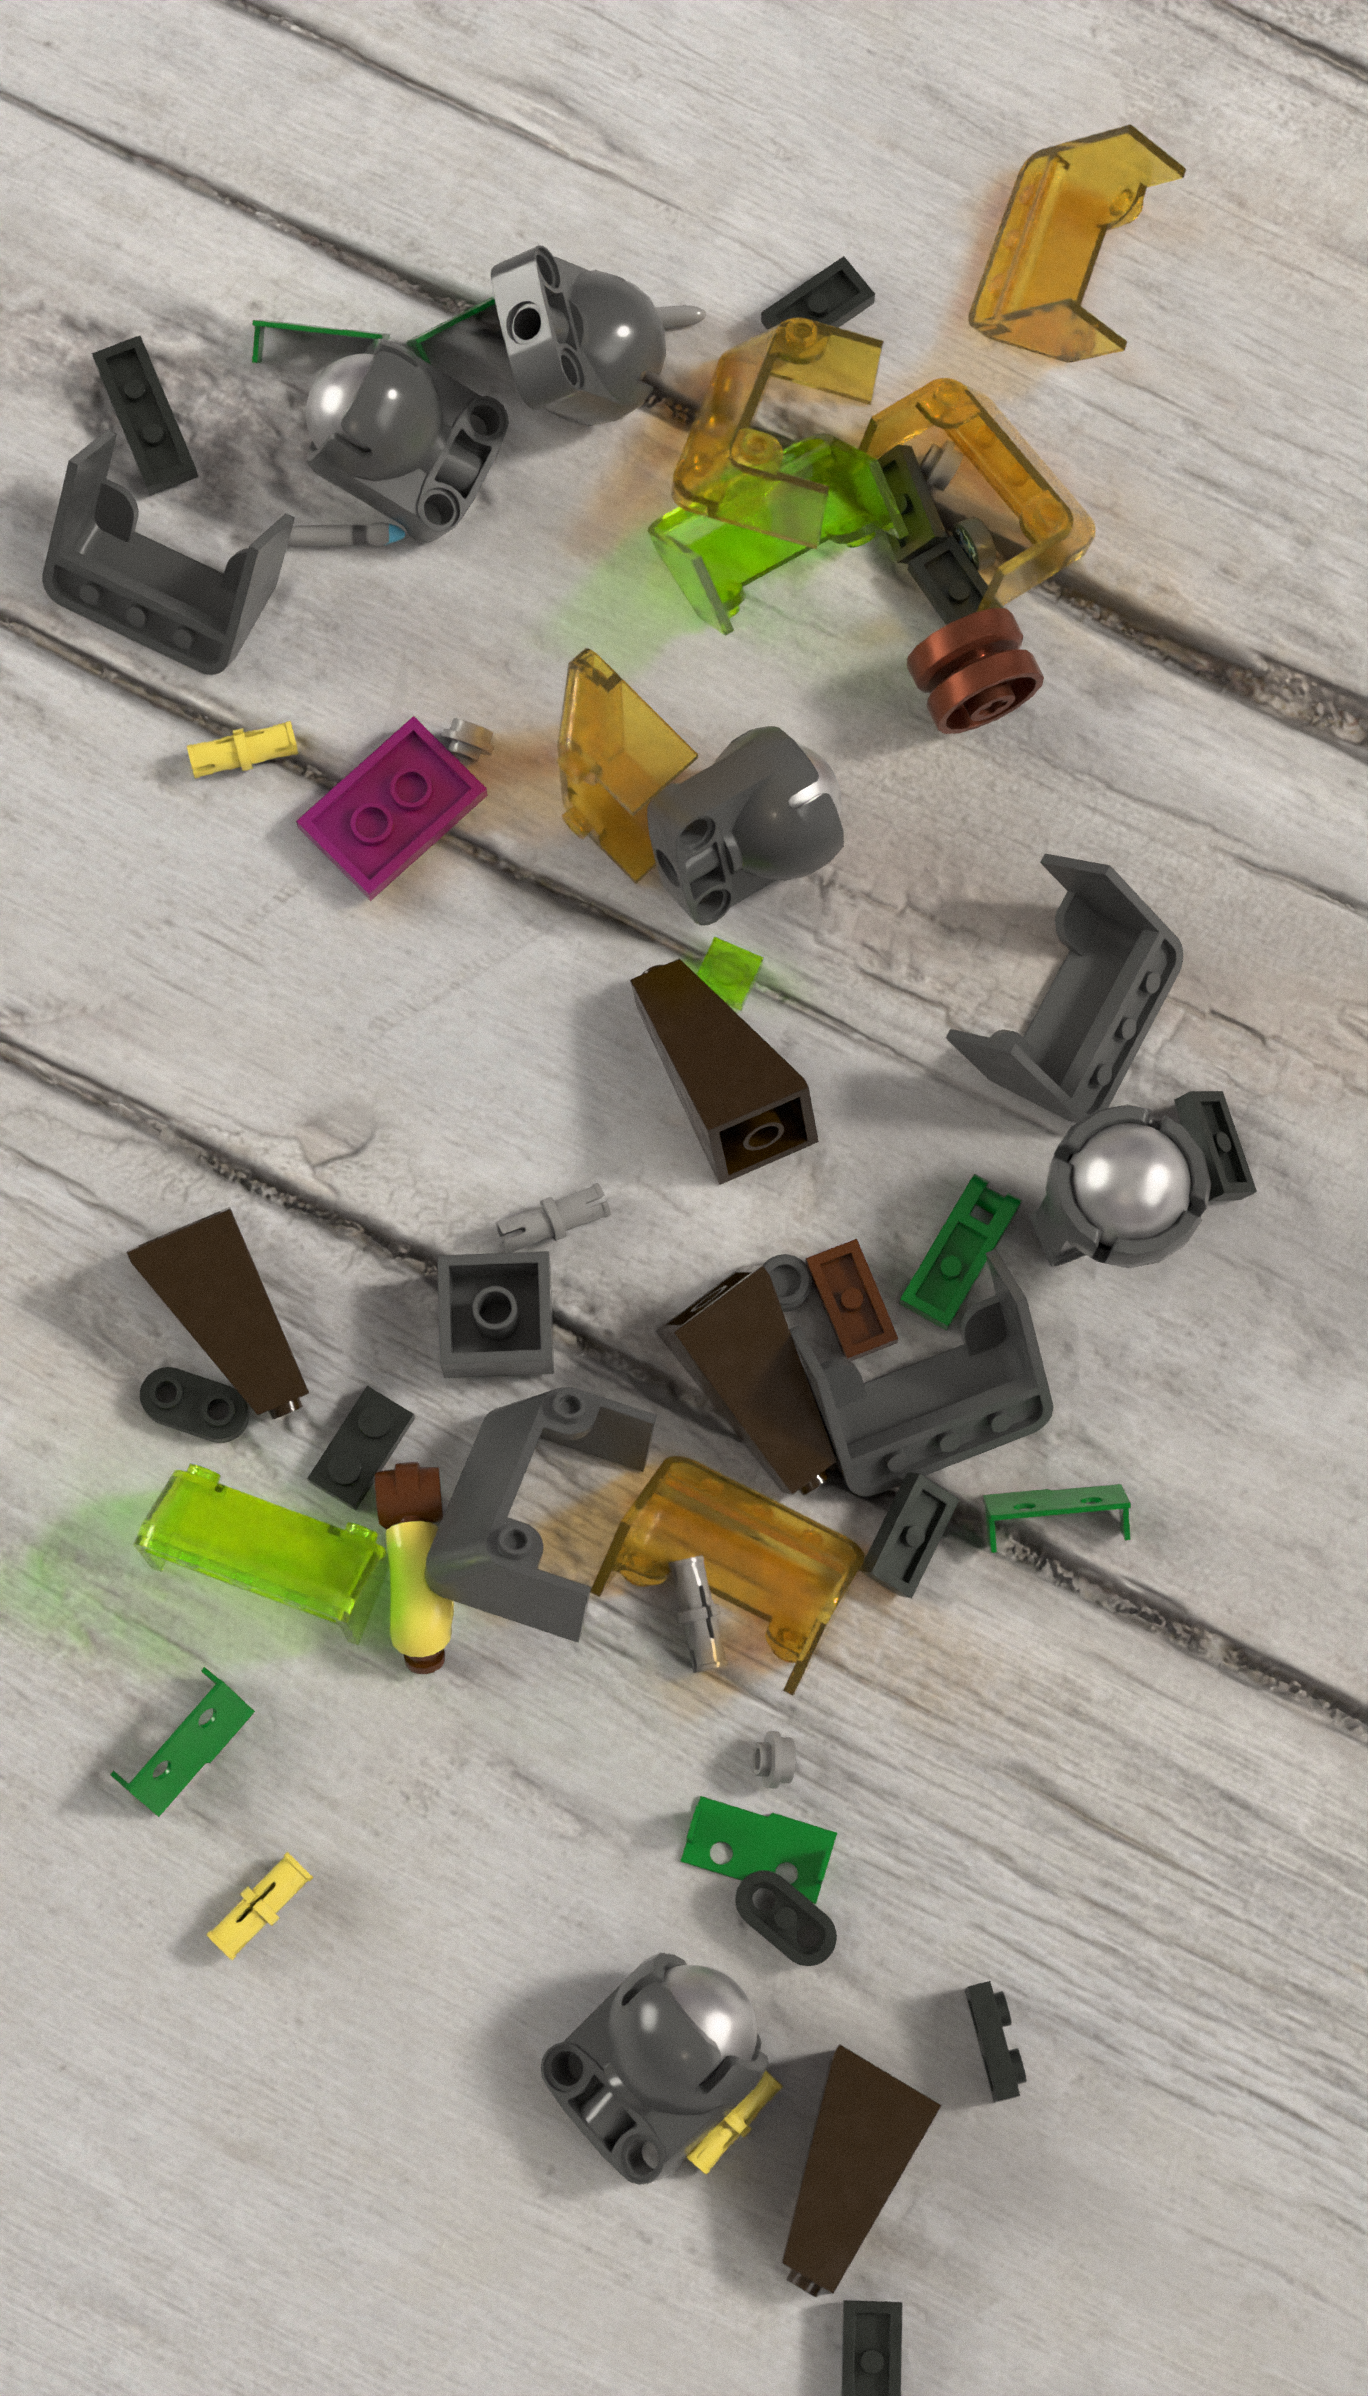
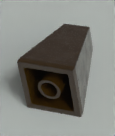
[630,958,819,1185]
[127,1207,309,1419]
[656,1265,837,1496]
[781,2044,942,2298]

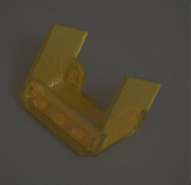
[968,124,1186,363]
[671,318,884,549]
[853,378,1096,612]
[557,648,698,884]
[590,1456,865,1695]

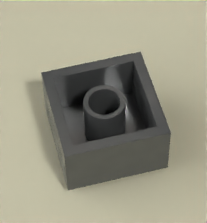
[437,1251,554,1378]

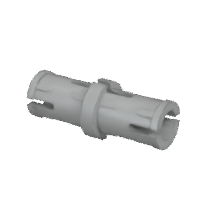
[496,1183,611,1253]
[668,1555,728,1673]

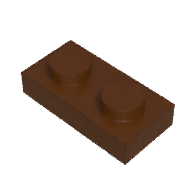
[806,1239,899,1362]

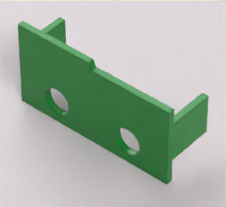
[406,296,495,365]
[252,320,390,363]
[983,1484,1131,1553]
[110,1667,255,1817]
[680,1796,837,1904]

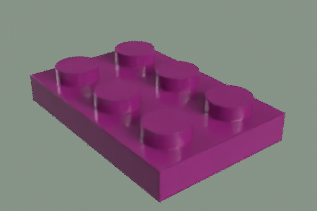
[296,716,488,901]

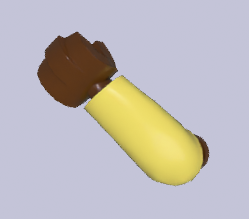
[375,1461,454,1674]

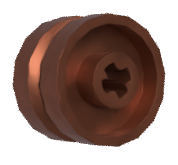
[906,608,1044,734]

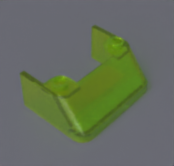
[648,433,909,636]
[133,1464,389,1645]

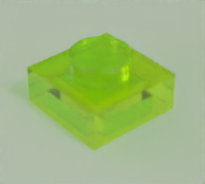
[697,936,764,1011]

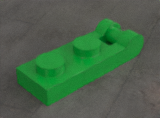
[899,1174,1023,1331]

